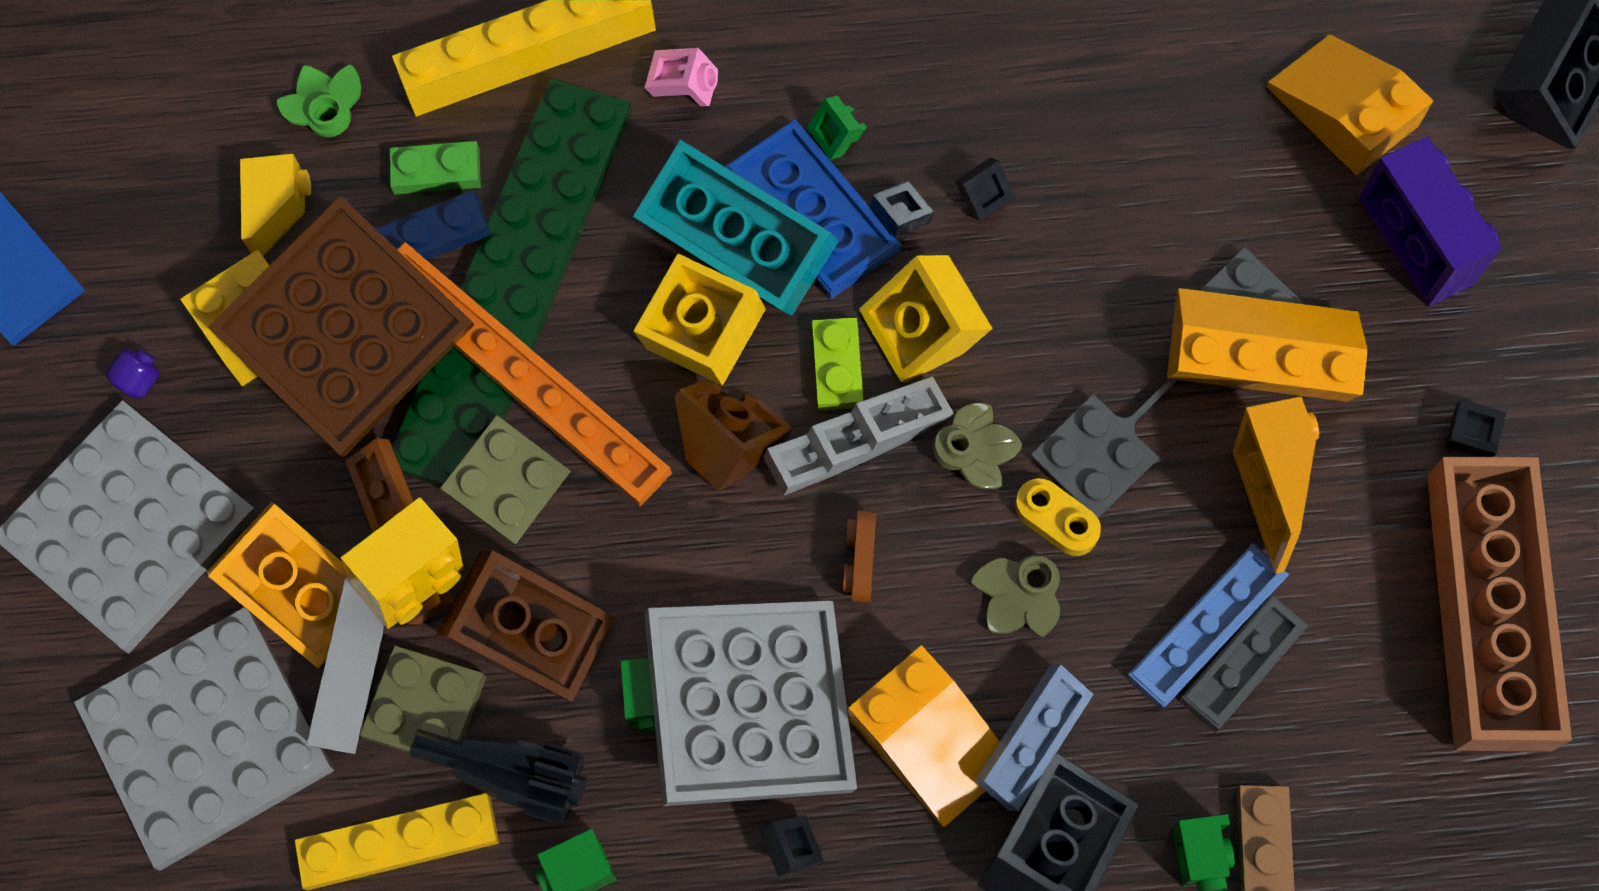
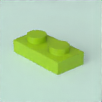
[812,318,863,411]

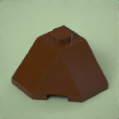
[674,380,793,491]

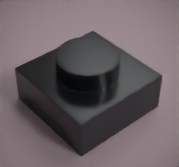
[955,158,1015,221]
[870,181,933,237]
[1446,399,1507,457]
[760,815,824,876]

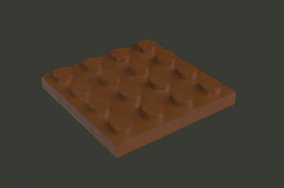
[208,195,475,457]

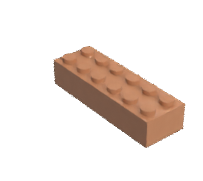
[1427,457,1572,752]

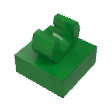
[806,96,867,160]

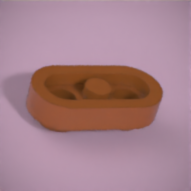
[843,510,876,603]

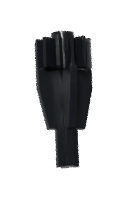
[409,729,587,825]

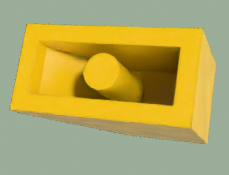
[240,154,311,256]

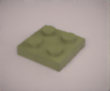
[439,415,571,546]
[360,646,486,753]

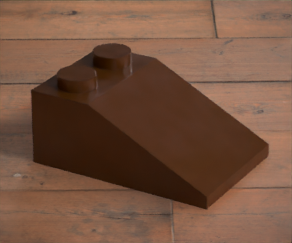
[435,550,615,702]

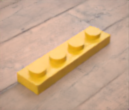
[295,793,499,891]

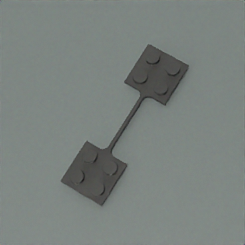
[1030,247,1306,518]

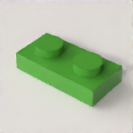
[390,141,481,195]

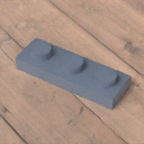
[974,664,1094,811]

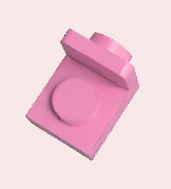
[644,48,718,106]

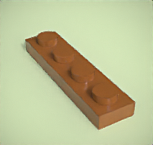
[345,438,453,625]

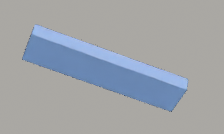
[1126,543,1289,711]

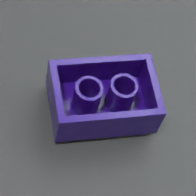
[1358,136,1502,307]

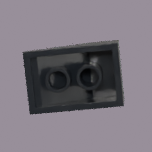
[977,753,1139,891]

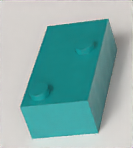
[633,140,839,316]

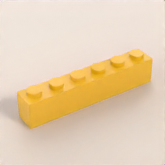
[392,0,656,117]

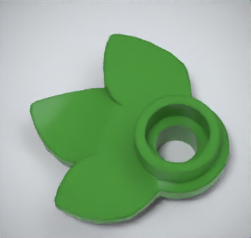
[277,65,362,137]

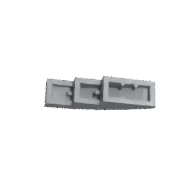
[763,376,954,496]
[307,574,385,754]

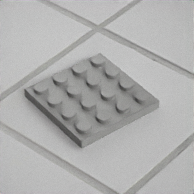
[0,400,258,654]
[644,601,857,806]
[74,607,335,871]

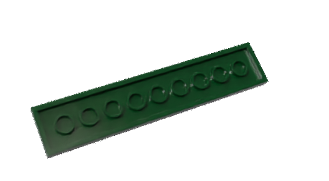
[392,78,632,487]

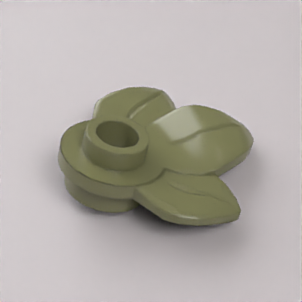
[933,403,1022,489]
[971,555,1060,638]

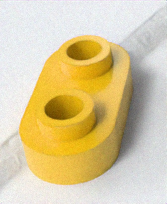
[1015,478,1101,556]

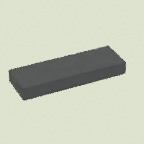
[1179,594,1309,732]

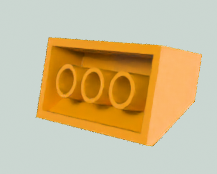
[1167,288,1368,402]

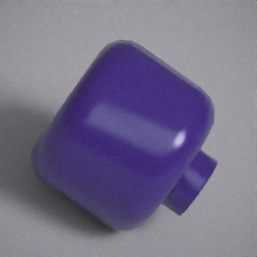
[106,349,160,399]

